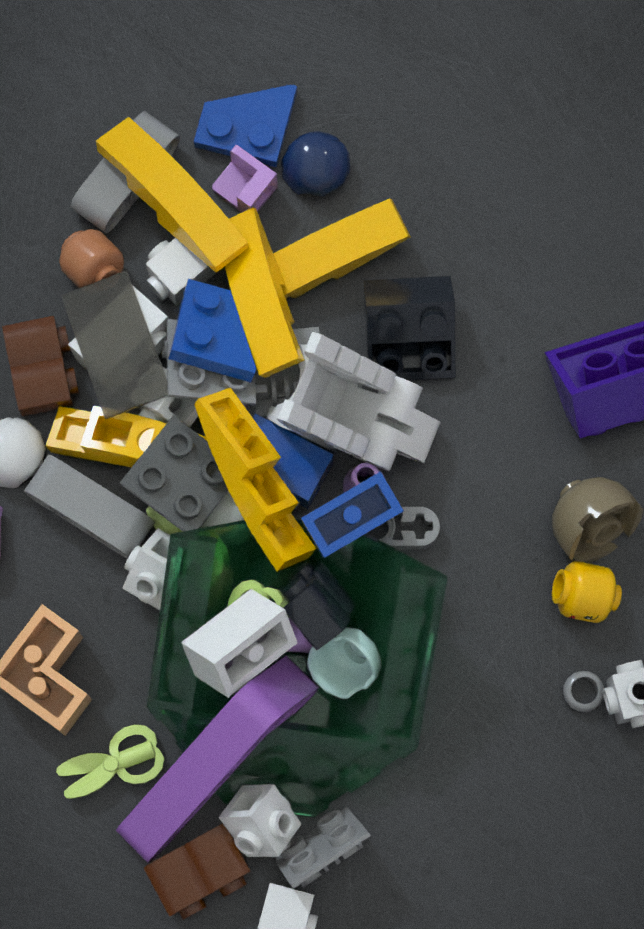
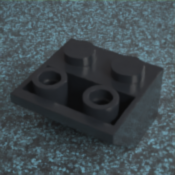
[363,276,456,380]

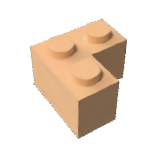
[0,604,92,736]

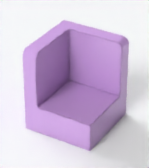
[212,145,277,213]

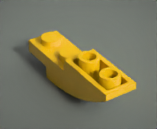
[45,406,207,468]

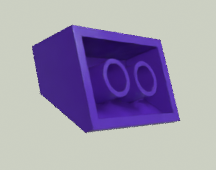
[545,321,644,438]

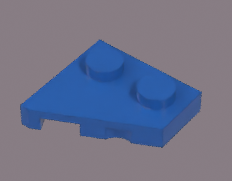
[194,85,297,167]
[168,278,256,382]

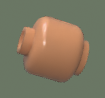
[59,229,124,294]

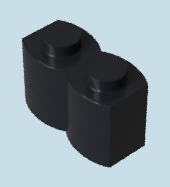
[280,561,356,650]

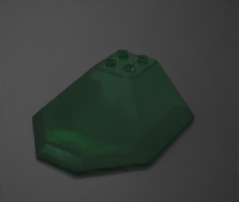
[147,519,448,817]

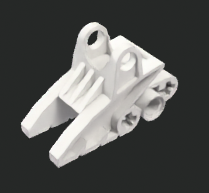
[266,332,441,471]

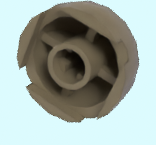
[552,477,643,563]

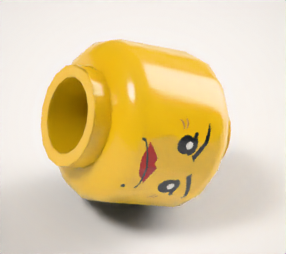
[552,561,622,623]

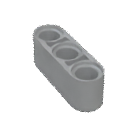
[70,111,181,233]
[24,454,155,559]

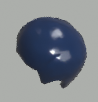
[281,131,351,197]

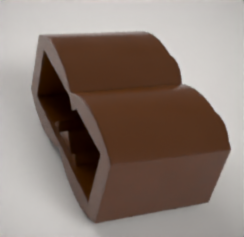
[2,316,79,417]
[143,823,252,920]

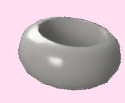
[563,671,604,712]

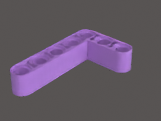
[116,656,319,863]

